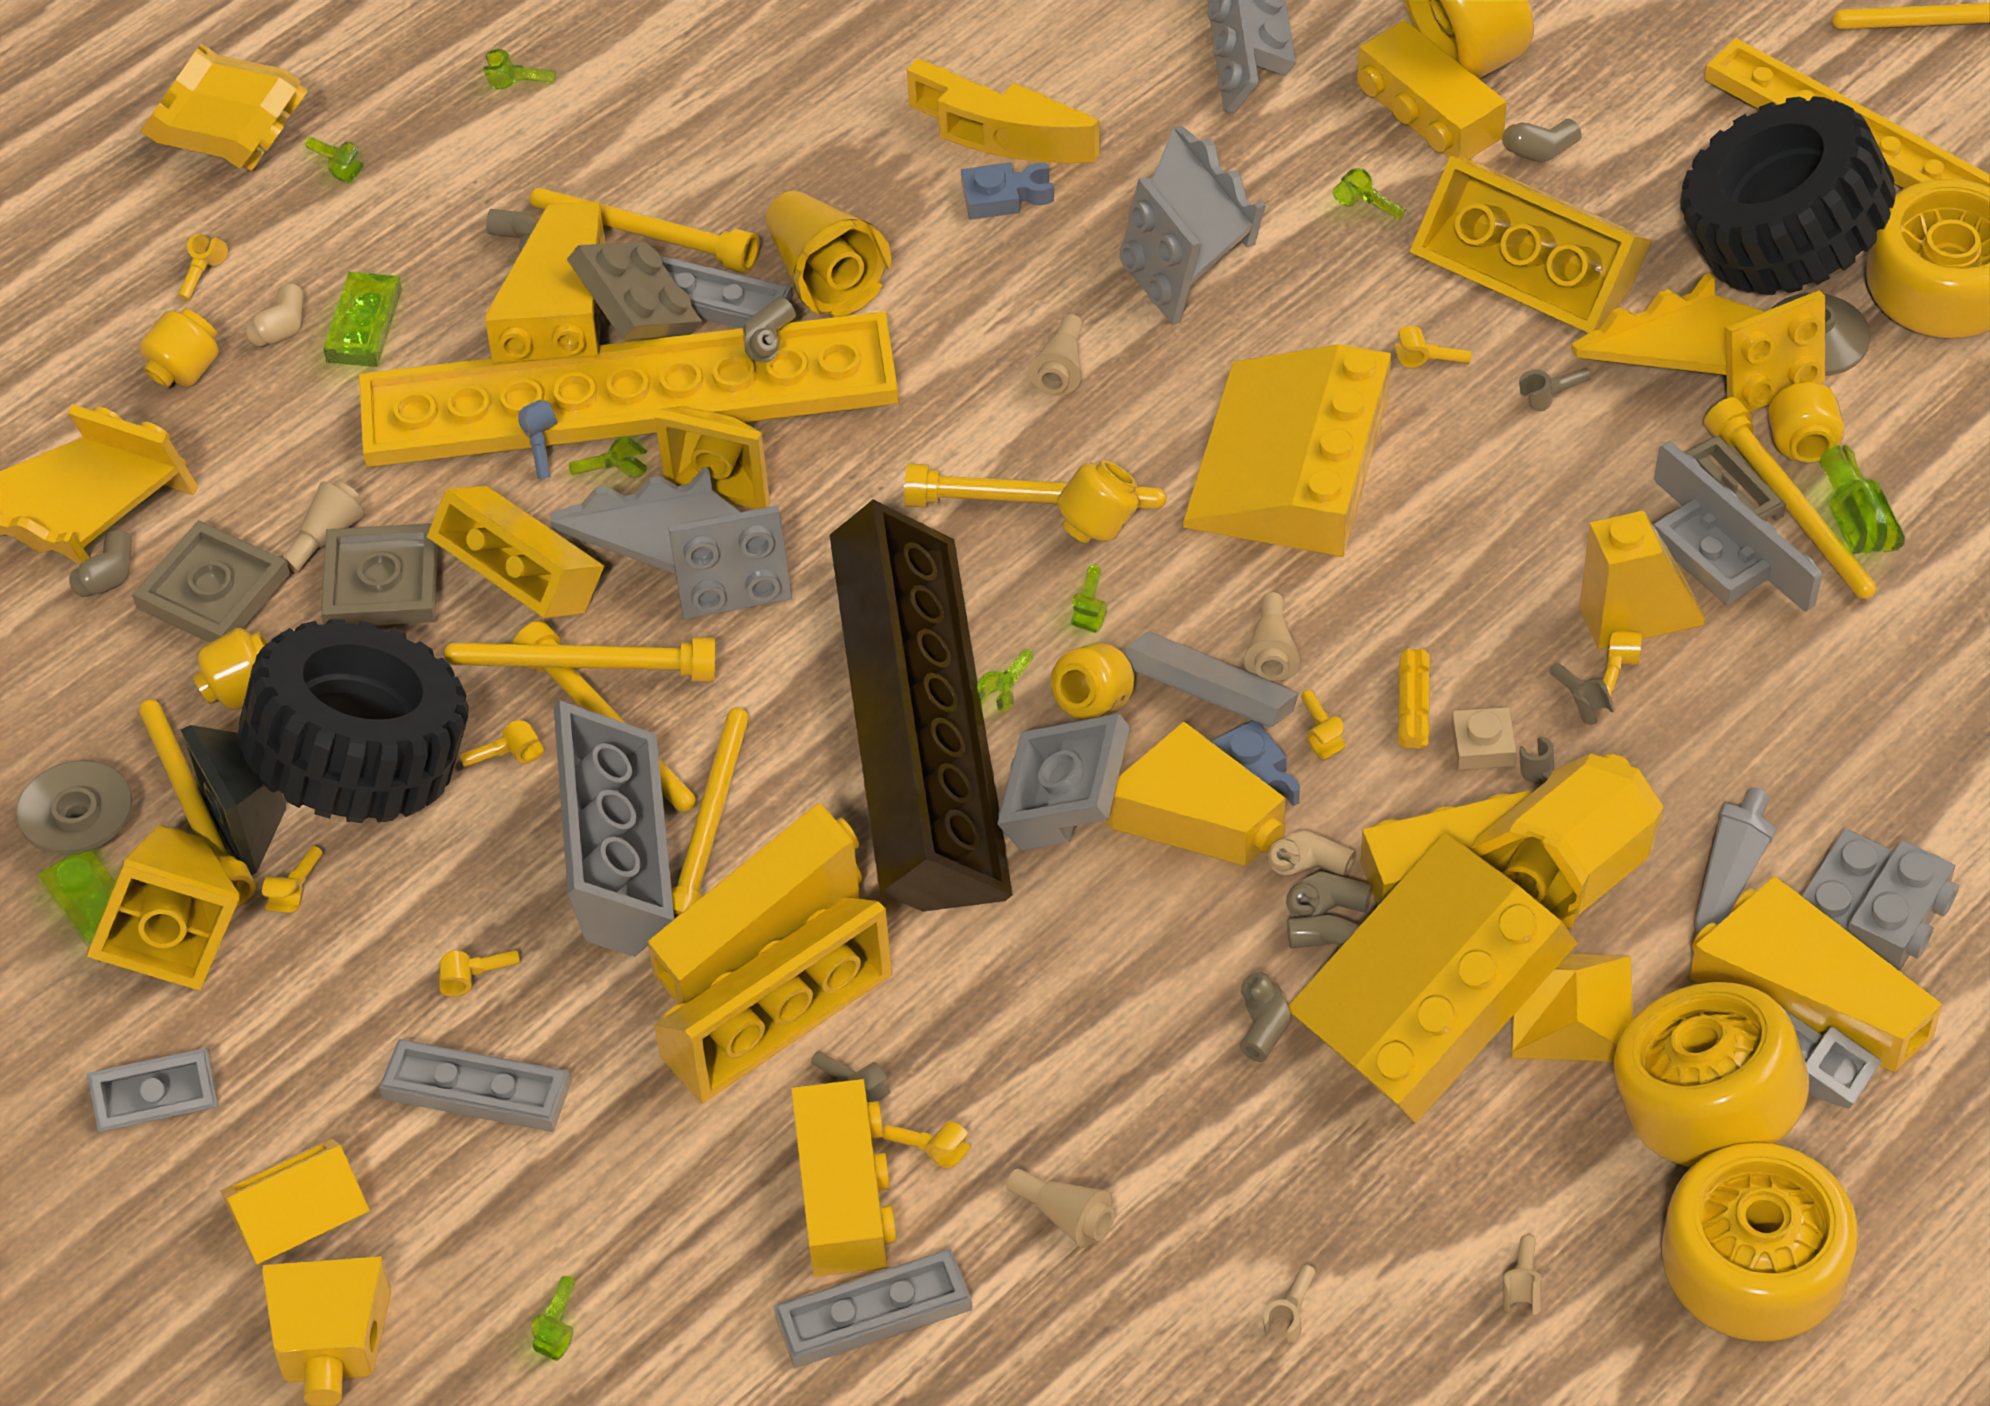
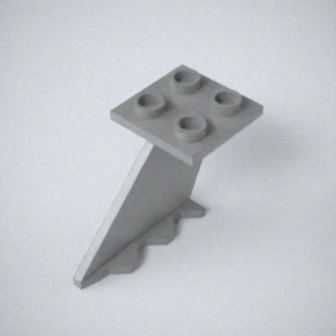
[1119,126,1266,325]
[550,467,792,620]

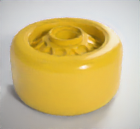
[1403,0,1534,78]
[1866,179,1990,339]
[1614,982,1809,1167]
[1662,1142,1858,1342]

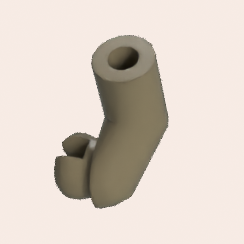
[1502,118,1582,162]
[486,209,539,251]
[743,297,796,362]
[69,530,132,597]
[1286,872,1373,918]
[1287,915,1360,950]
[1240,972,1291,1062]

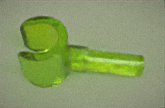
[483,49,556,90]
[305,137,364,183]
[1333,168,1406,221]
[569,437,647,478]
[1071,565,1107,633]
[977,649,1034,712]
[531,1276,575,1361]

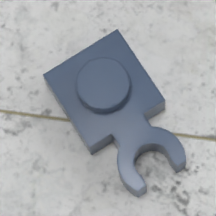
[961,162,1054,220]
[1210,720,1300,806]

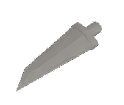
[1694,788,1777,935]

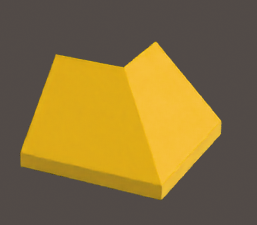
[655,406,770,509]
[1511,954,1633,1062]

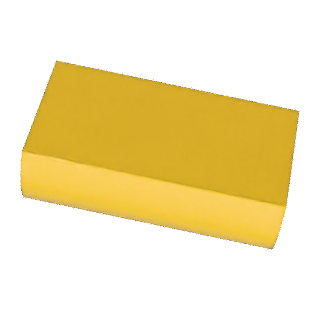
[220,1138,370,1265]

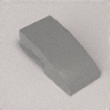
[1782,1007,1882,1109]

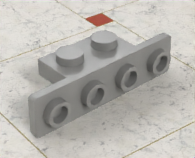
[1207,0,1296,114]
[1653,441,1822,612]

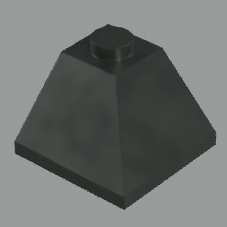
[180,725,286,875]

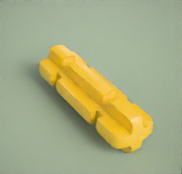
[1398,648,1430,750]

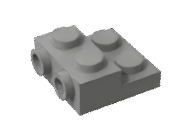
[997,713,1130,851]
[1802,828,1959,971]

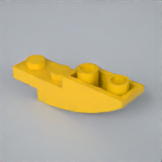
[906,58,1100,163]

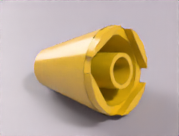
[765,190,892,317]

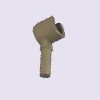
[1519,368,1591,411]
[1550,663,1615,725]
[1520,737,1555,783]
[811,1051,891,1102]

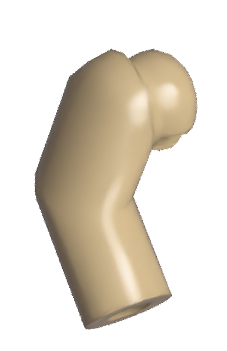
[245,284,304,347]
[1268,830,1357,877]

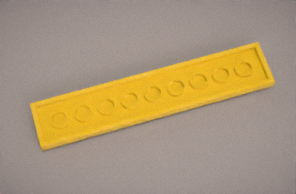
[359,311,899,467]

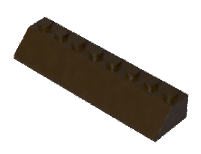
[829,499,1013,912]

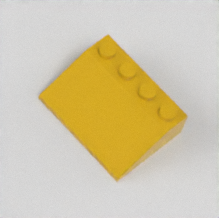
[1183,344,1391,557]
[1288,832,1578,1123]

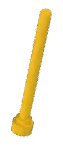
[1832,3,1990,30]
[529,188,760,274]
[1704,397,1876,599]
[904,463,1167,509]
[512,620,696,812]
[443,637,715,682]
[139,699,256,907]
[671,707,749,919]

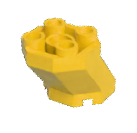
[140,43,308,171]
[1471,753,1664,929]

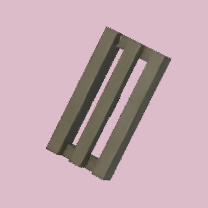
[1684,435,1786,521]

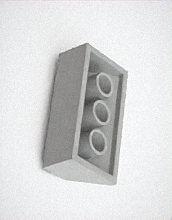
[553,700,674,957]

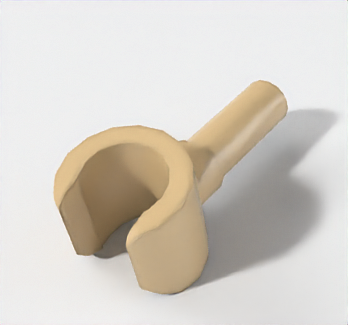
[1503,1235,1542,1315]
[1262,1265,1316,1343]

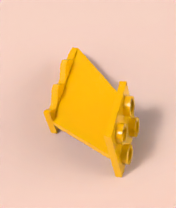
[1571,273,1825,412]
[0,404,198,565]

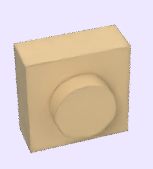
[1451,707,1517,770]

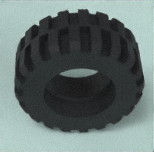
[1680,96,1896,295]
[237,619,469,823]

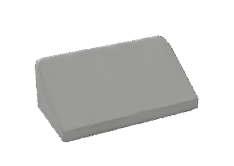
[87,1048,219,1132]

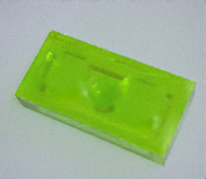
[323,271,402,367]
[37,850,115,963]

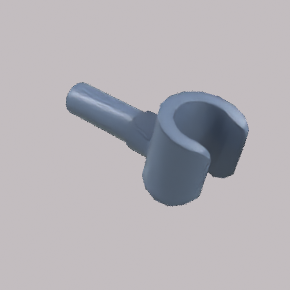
[518,400,557,479]

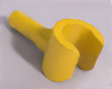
[177,233,228,301]
[1394,326,1472,369]
[1602,631,1642,697]
[1301,690,1345,760]
[460,720,544,767]
[262,846,323,913]
[439,950,520,997]
[883,1121,971,1169]

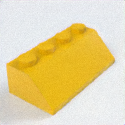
[1409,155,1652,333]
[654,897,892,1104]

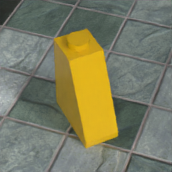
[1579,510,1705,650]
[1105,721,1286,866]

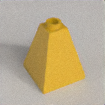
[86,824,239,991]

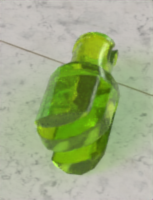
[1819,445,1905,555]

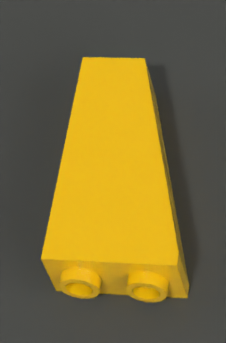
[485,201,606,363]
[647,803,862,1004]
[1690,876,1942,1073]

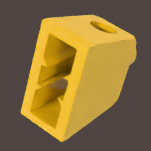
[262,1256,391,1406]

